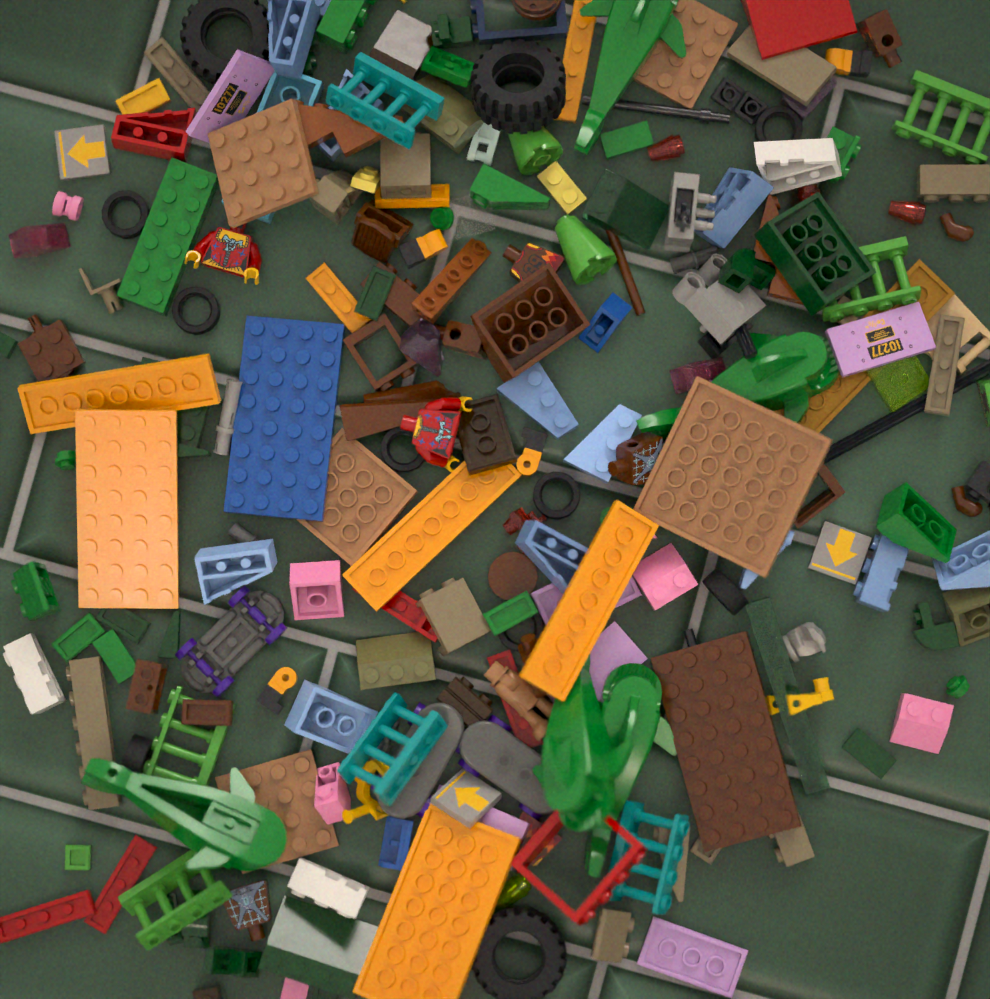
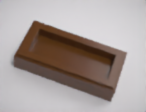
[181,699,233,726]

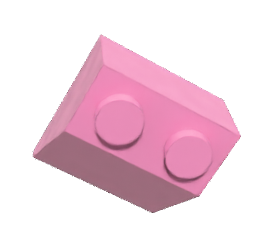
[632,543,698,611]
[290,560,344,620]
[889,693,954,754]

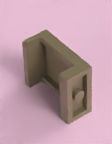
[380,132,431,199]
[415,577,491,657]

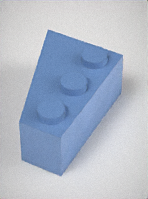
[694,167,774,248]
[496,362,579,440]
[515,520,588,594]
[852,533,909,612]

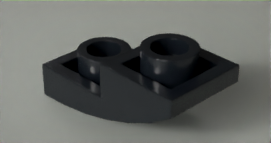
[710,77,767,126]

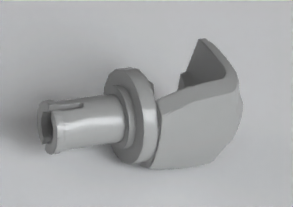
[763,622,827,667]

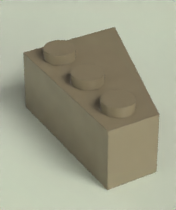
[310,169,364,225]

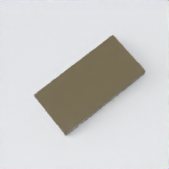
[727,25,836,106]

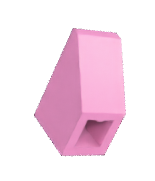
[314,762,351,825]

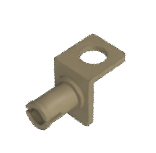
[78,268,124,314]

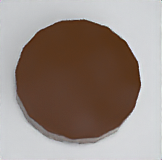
[488,552,538,601]

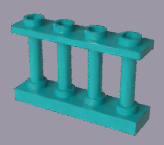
[326,52,445,149]
[337,692,448,806]
[608,800,690,914]

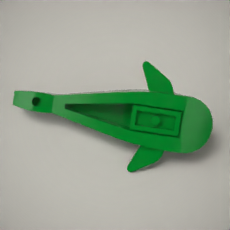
[573,0,686,155]
[636,332,840,440]
[533,654,635,832]
[584,663,677,878]
[81,758,287,872]

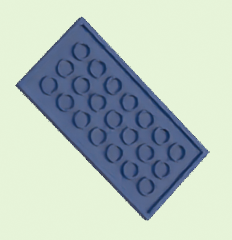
[224,316,345,522]

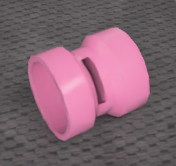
[52,191,84,221]

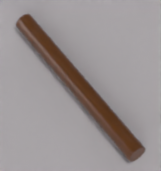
[603,220,646,316]

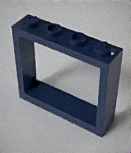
[471,0,568,45]

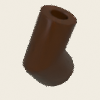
[939,212,974,242]
[951,486,983,517]

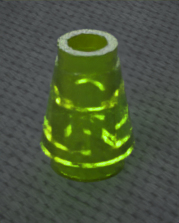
[497,873,532,909]

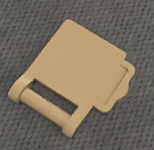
[925,294,990,374]

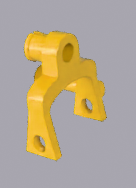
[767,666,834,715]
[342,759,390,824]

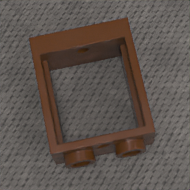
[343,313,418,392]
[793,463,845,529]
[126,659,169,714]

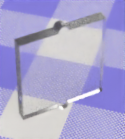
[449,194,496,241]

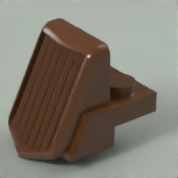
[351,199,414,263]

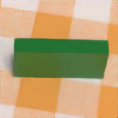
[600,121,654,159]
[483,591,539,636]
[51,612,106,663]
[92,629,136,684]

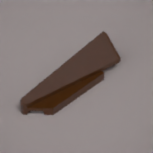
[340,380,461,441]

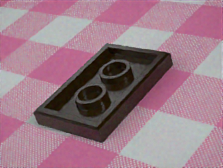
[457,393,517,476]

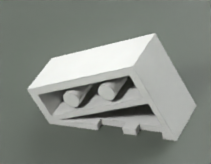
[754,138,842,195]
[3,633,66,714]
[287,857,370,918]

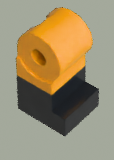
[825,48,873,78]
[398,229,448,269]
[516,427,548,476]
[257,667,298,715]

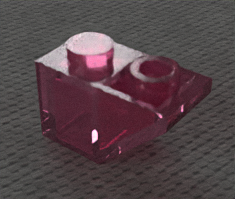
[8,223,71,259]
[670,357,726,394]

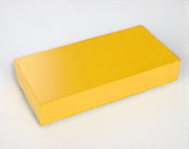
[115,78,171,114]

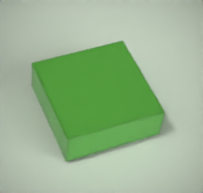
[65,844,92,871]

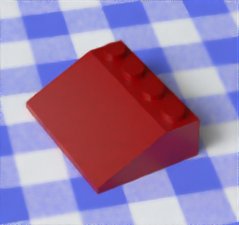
[741,0,857,60]

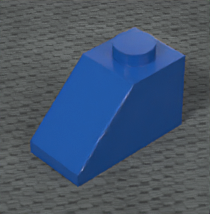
[579,293,633,353]

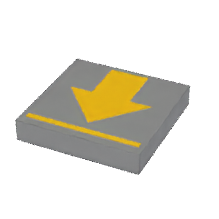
[54,125,110,181]
[808,521,872,585]
[431,768,502,828]

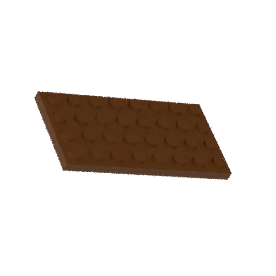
[651,631,802,852]

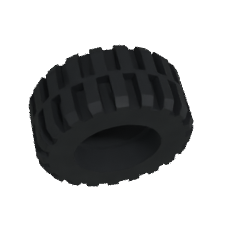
[180,0,269,84]
[471,39,566,135]
[472,906,567,999]

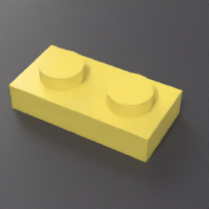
[537,161,587,215]
[350,166,381,193]

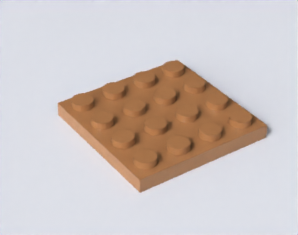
[634,0,738,109]
[208,99,319,228]
[296,428,418,566]
[215,749,339,874]

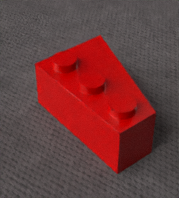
[111,108,197,163]

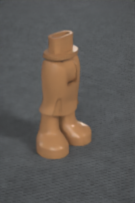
[484,661,553,741]

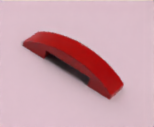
[352,588,438,643]

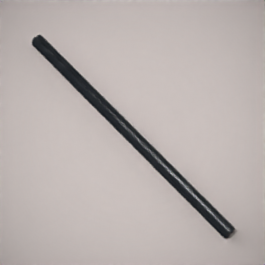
[823,359,990,464]

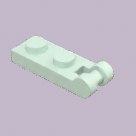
[467,123,501,166]

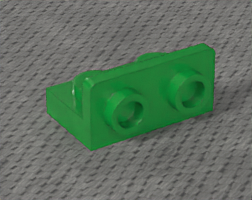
[421,46,474,88]
[827,126,862,185]

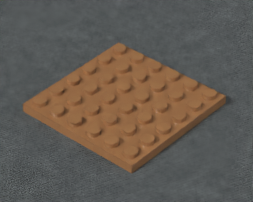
[633,376,833,578]

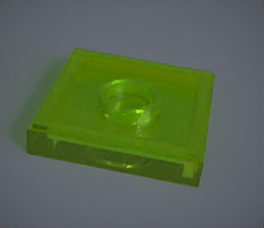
[866,355,930,412]

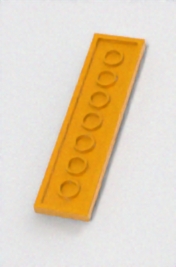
[17,354,221,434]
[342,460,522,612]
[519,500,659,702]

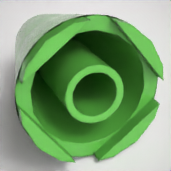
[508,126,563,175]
[555,215,617,285]

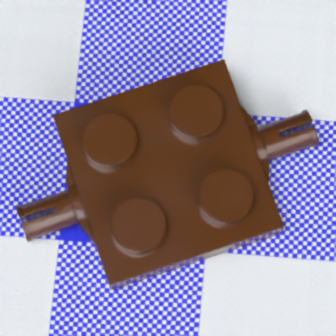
[18,314,86,382]

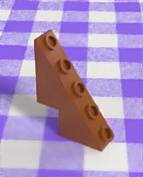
[297,100,404,158]
[753,194,803,305]
[412,238,492,325]

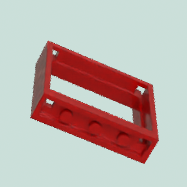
[511,810,648,926]

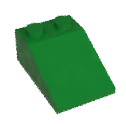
[470,163,550,210]
[876,482,957,563]
[11,561,61,621]

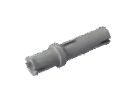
[213,379,243,455]

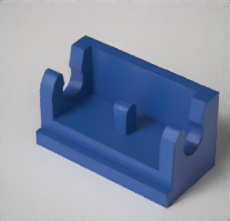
[378,816,414,871]

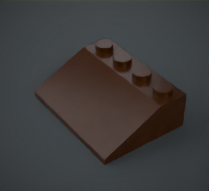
[470,263,590,383]

